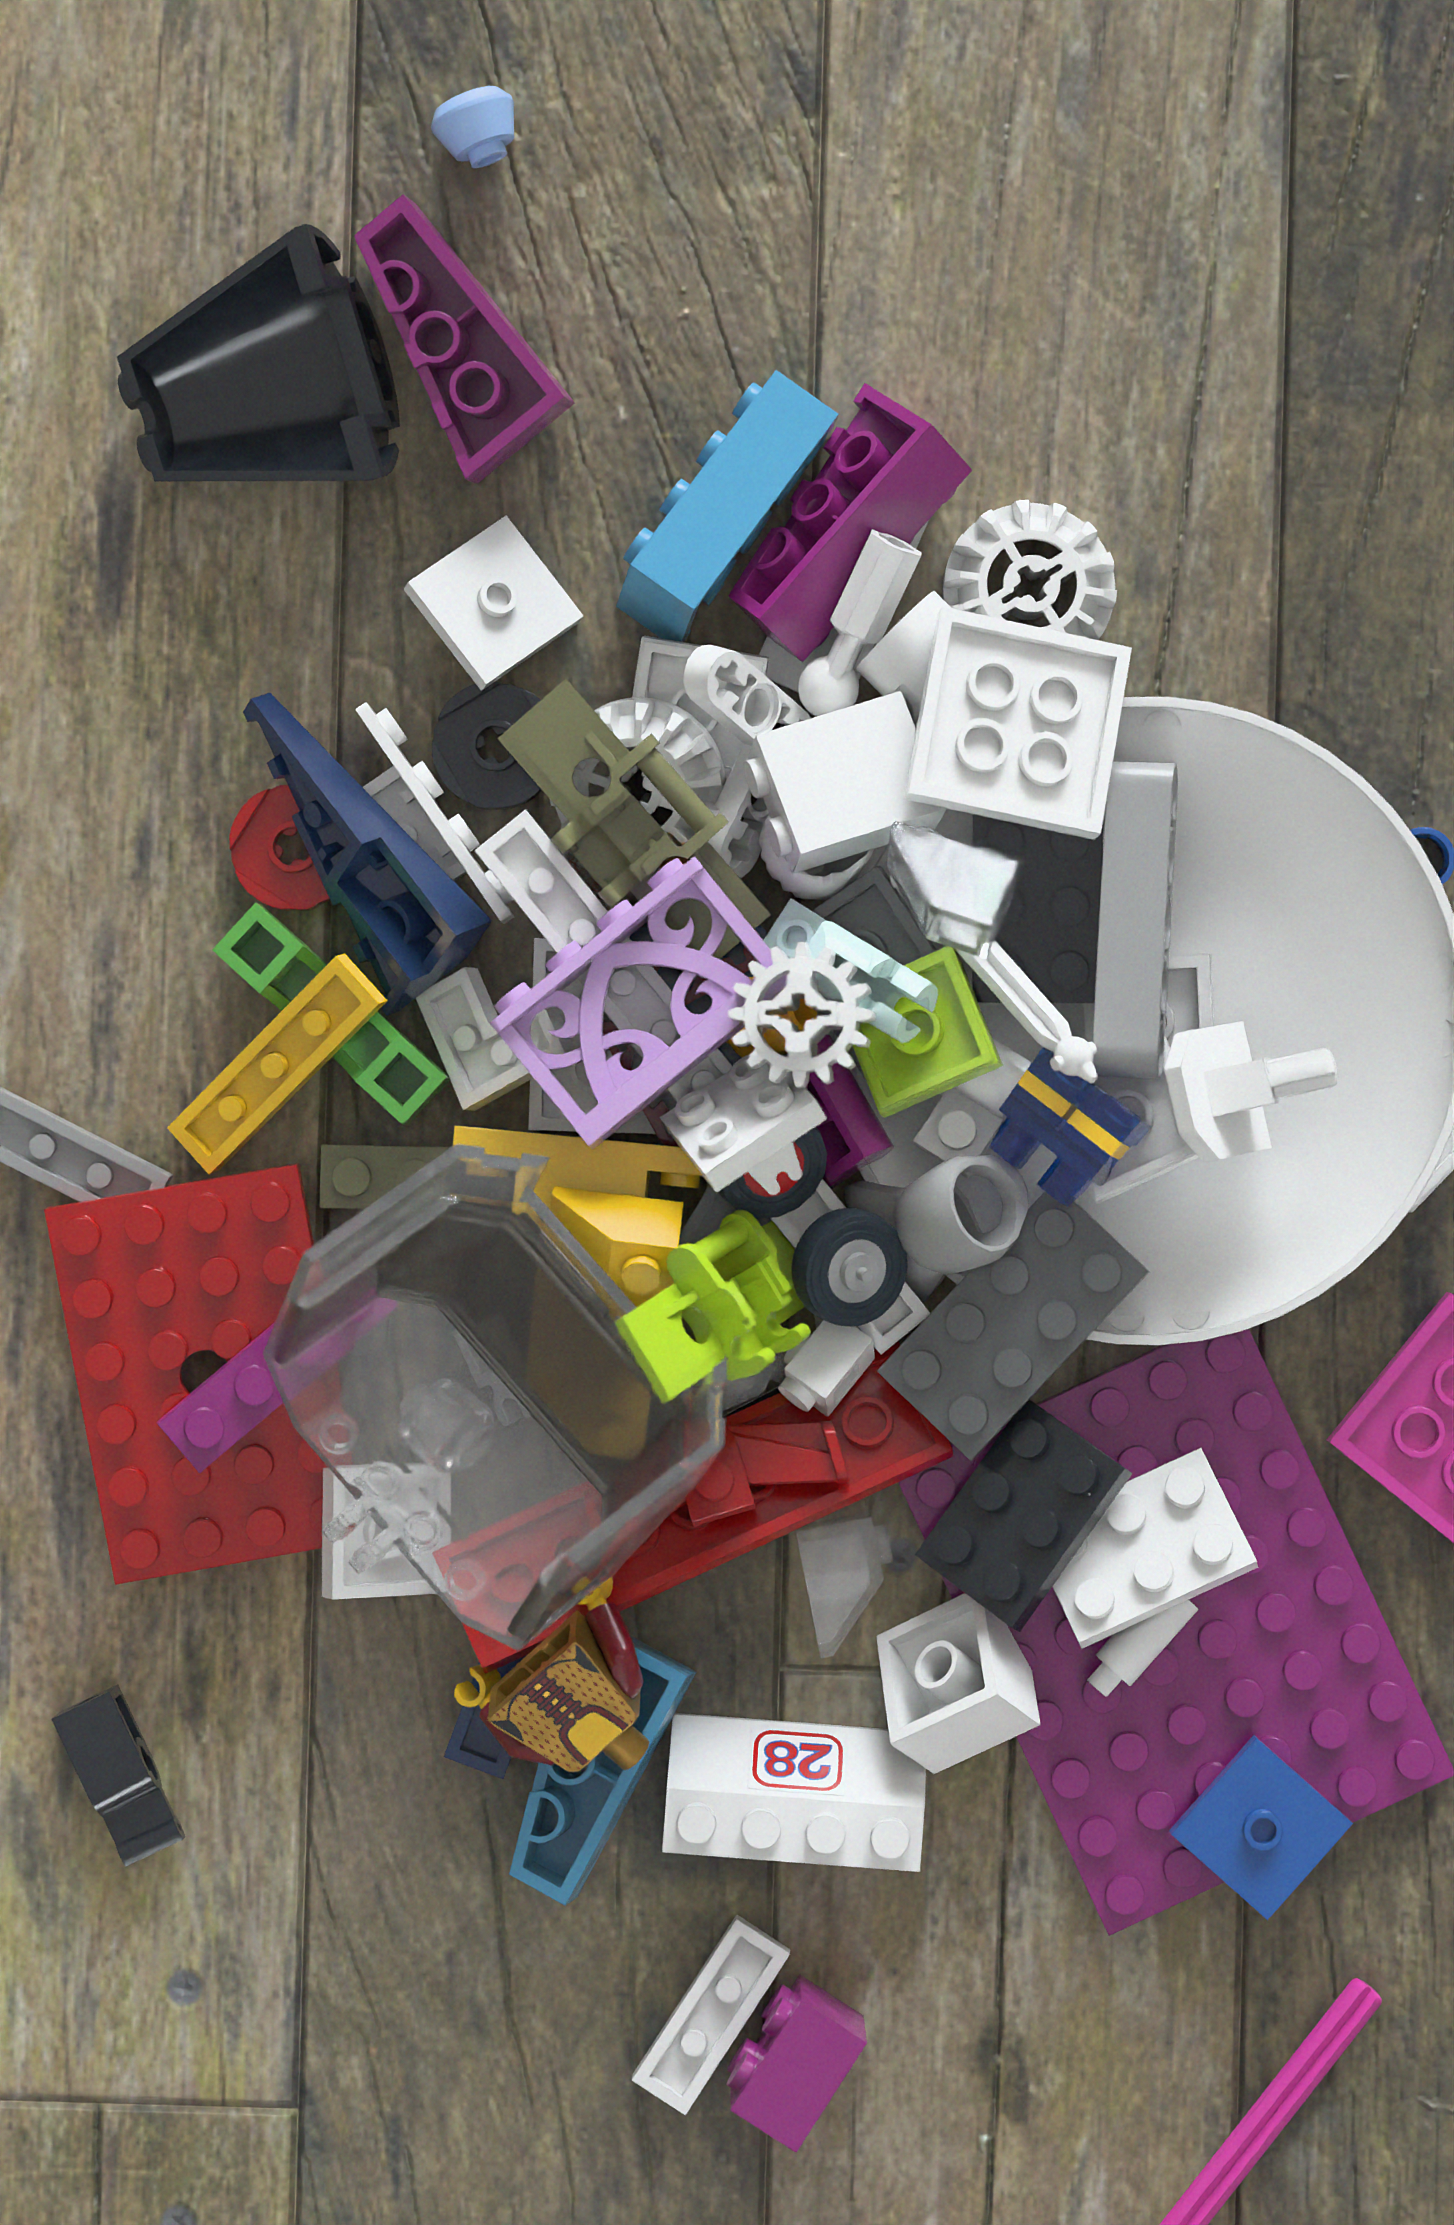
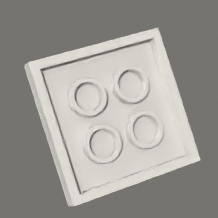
[904,606,1132,840]

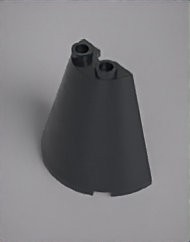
[117,224,400,482]

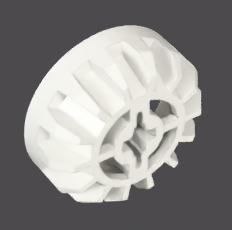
[942,500,1117,640]
[550,697,726,846]

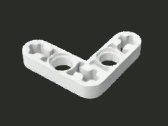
[683,645,811,878]

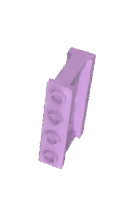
[490,857,787,1149]

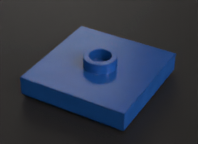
[1169,1735,1353,1920]

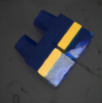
[990,1047,1152,1207]

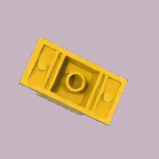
[452,1126,703,1214]

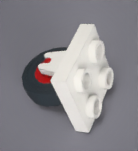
[660,1055,827,1219]

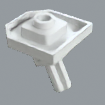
[1164,1021,1337,1163]

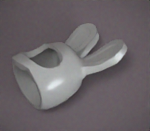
[844,1155,1028,1302]

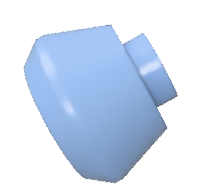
[431,86,514,168]

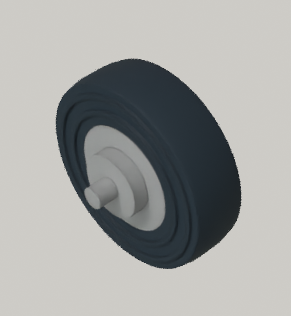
[791,1208,907,1327]

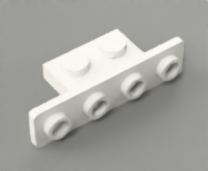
[356,702,514,924]

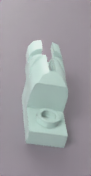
[763,898,938,1043]

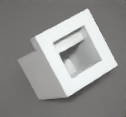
[778,1315,875,1417]

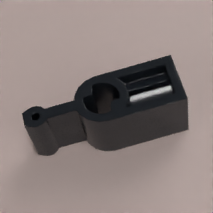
[51,1684,185,1867]

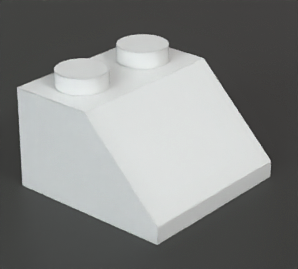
[876,1593,1040,1774]

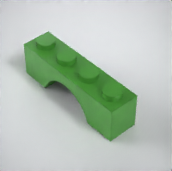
[212,903,450,1125]

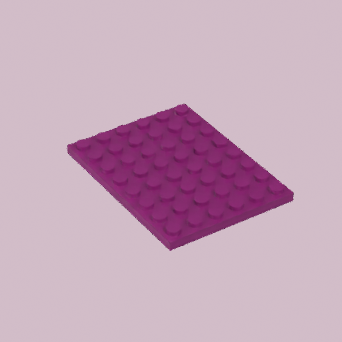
[898,1329,1454,1936]

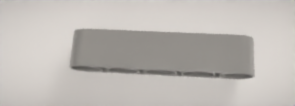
[1092,762,1178,1079]

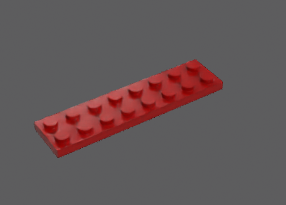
[431,1341,953,1674]

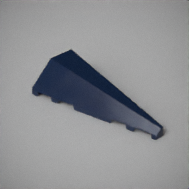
[243,693,492,1016]

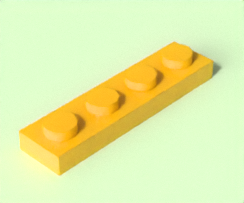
[167,953,387,1175]

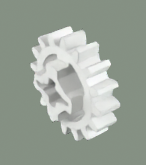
[728,942,876,1088]

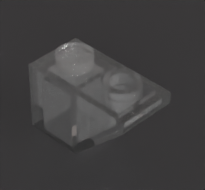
[887,820,1018,959]

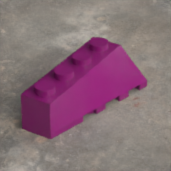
[728,383,972,663]

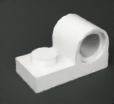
[913,1038,1038,1179]

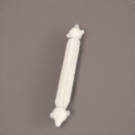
[890,849,1098,1083]

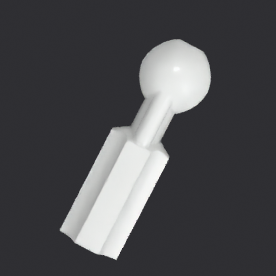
[798,529,922,716]

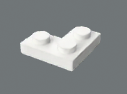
[416,967,575,1111]

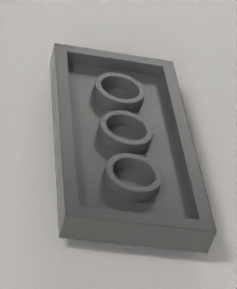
[877,1182,1150,1461]

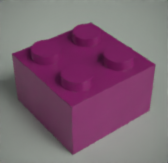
[727,1974,867,2153]

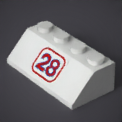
[662,1713,926,1872]

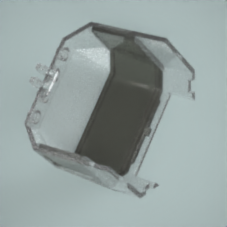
[263,1144,727,1651]

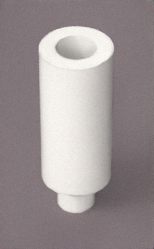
[1087,1600,1199,1697]

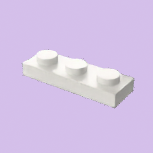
[632,1915,790,2115]

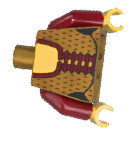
[454,1565,650,1772]

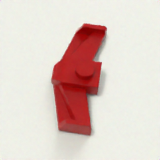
[583,1419,849,1554]

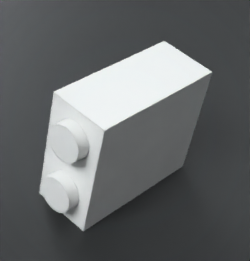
[744,691,947,874]

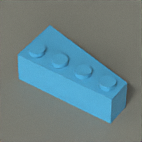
[616,370,839,642]
[509,1636,696,1906]

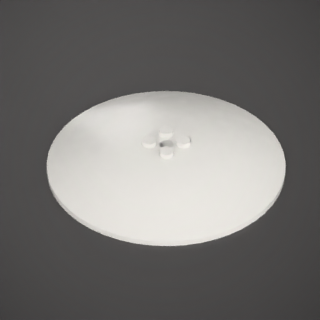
[828,697,1454,1345]

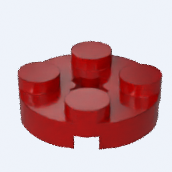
[229,785,330,911]

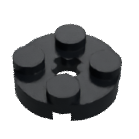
[432,682,543,810]

